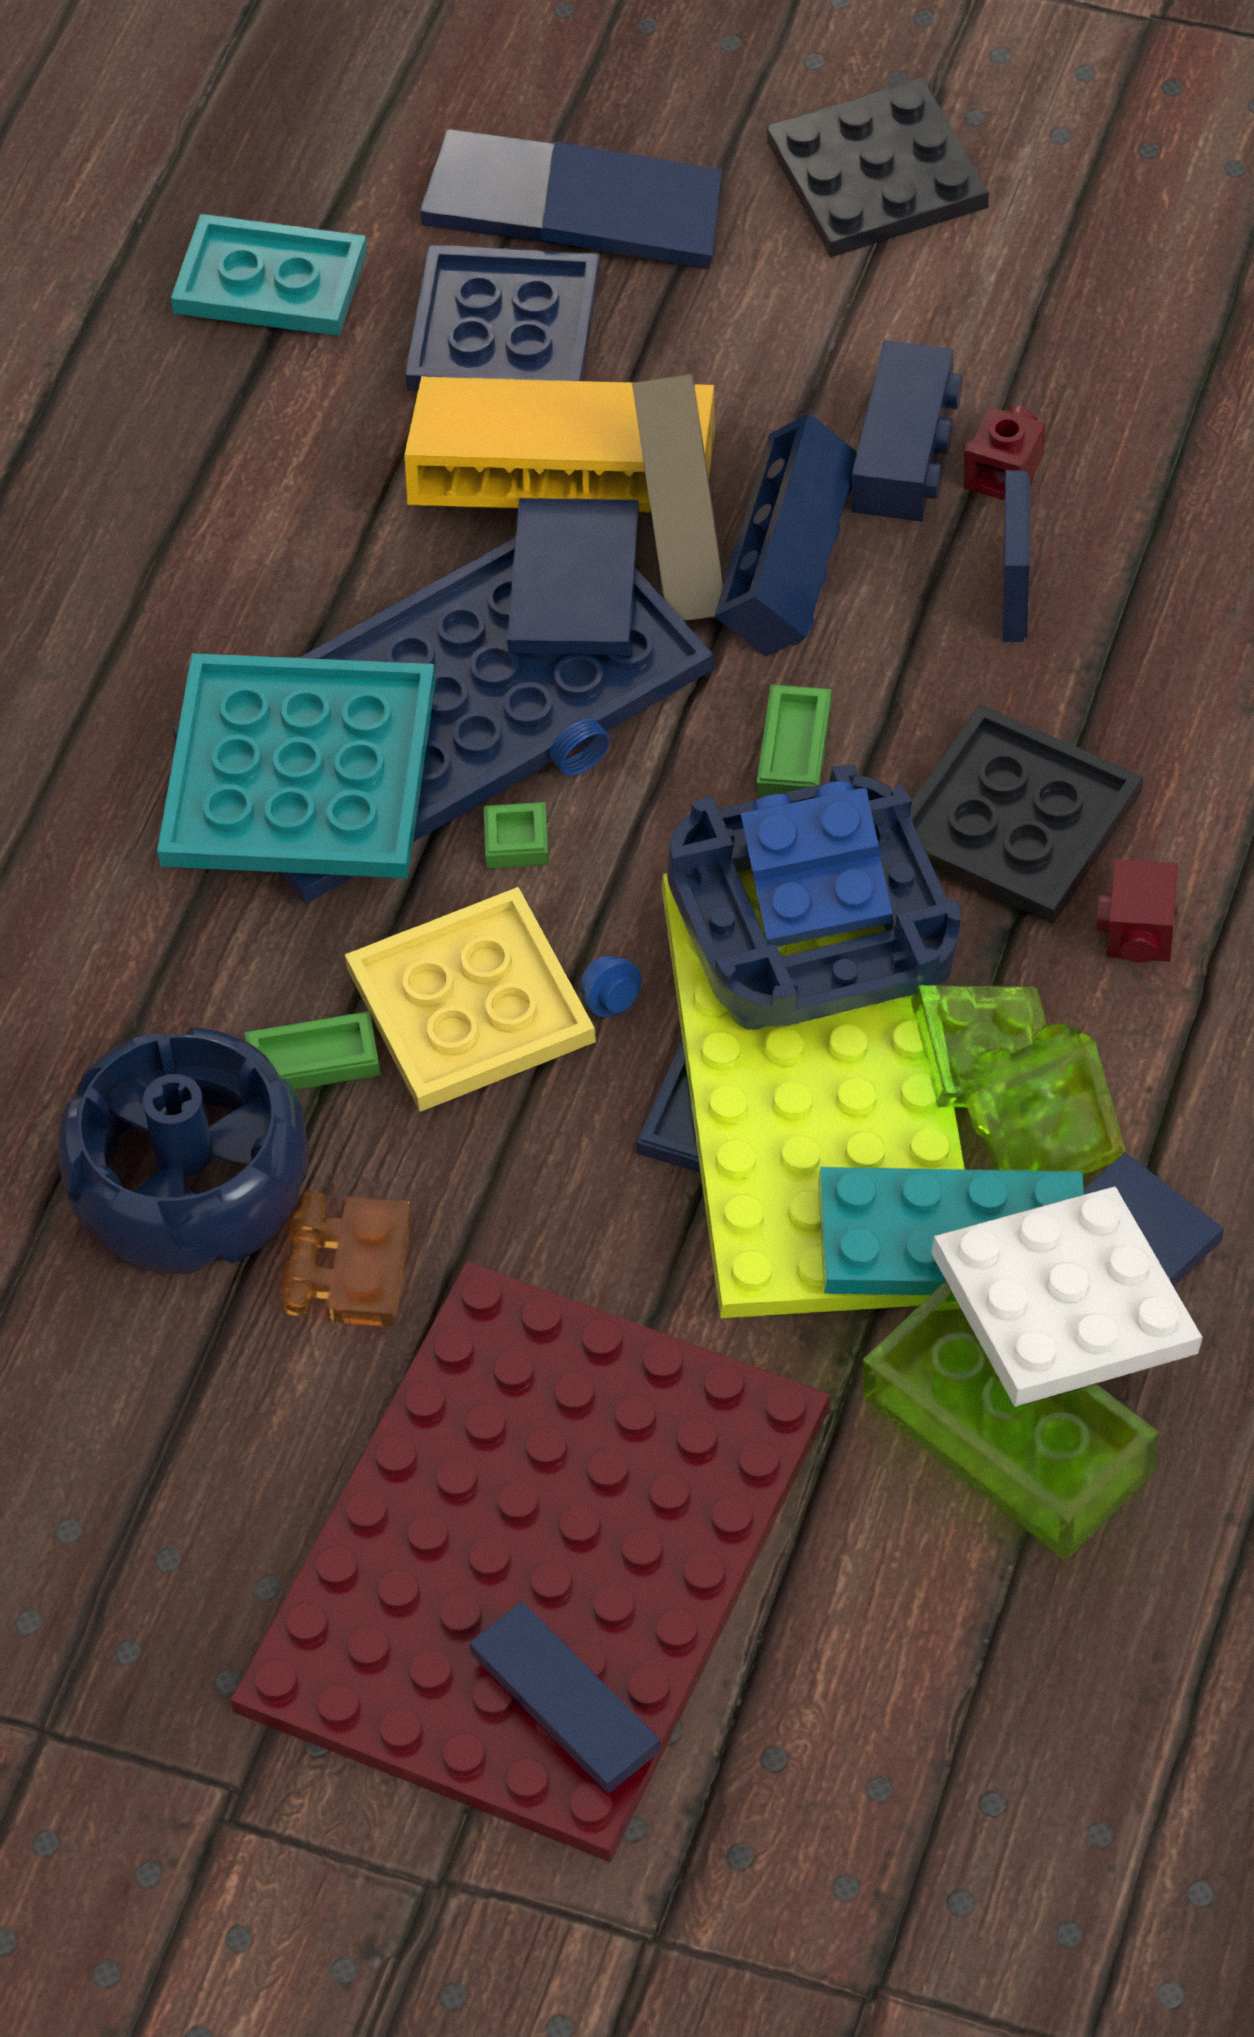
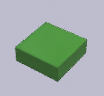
[484,802,549,869]

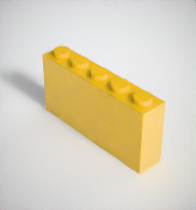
[405,377,715,512]

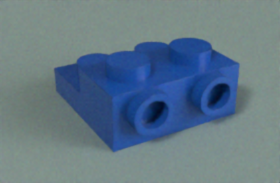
[741,781,894,946]

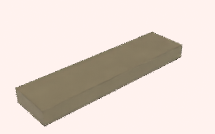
[632,374,724,621]

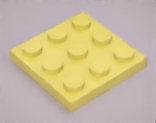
[345,887,596,1112]

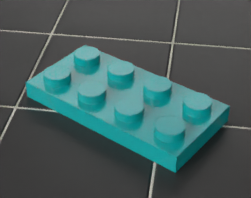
[818,1167,1084,1296]

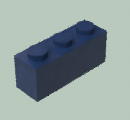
[852,340,963,522]

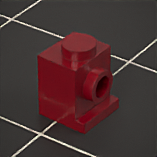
[964,405,1045,500]

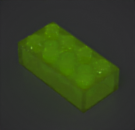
[863,1281,1159,1561]

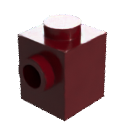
[1096,859,1178,963]

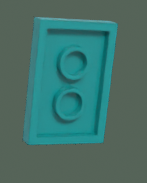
[171,214,367,336]

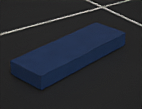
[469,1601,661,1794]

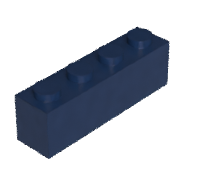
[714,413,857,657]

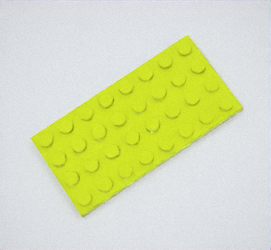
[662,869,965,1318]

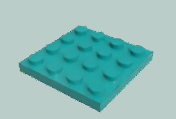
[157,653,436,878]

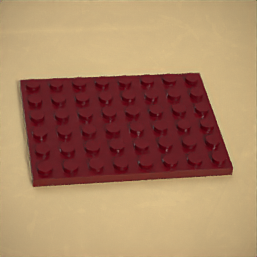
[231,1261,830,1862]

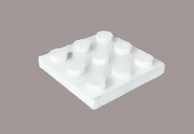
[931,1186,1203,1407]

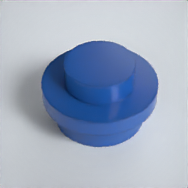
[580,955,642,1017]

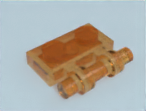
[279,1191,412,1327]

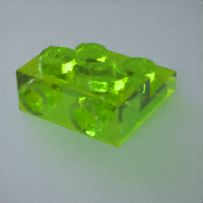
[958,1023,1126,1175]

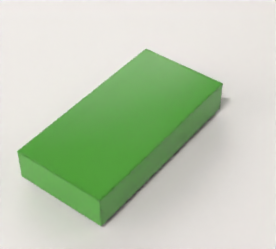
[757,685,831,796]
[244,1011,381,1090]

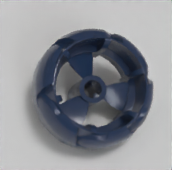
[57,1027,309,1274]

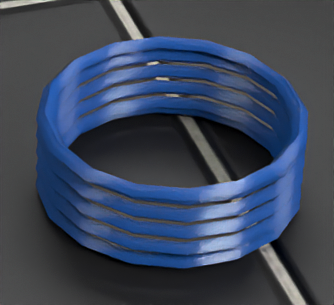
[549,719,610,775]

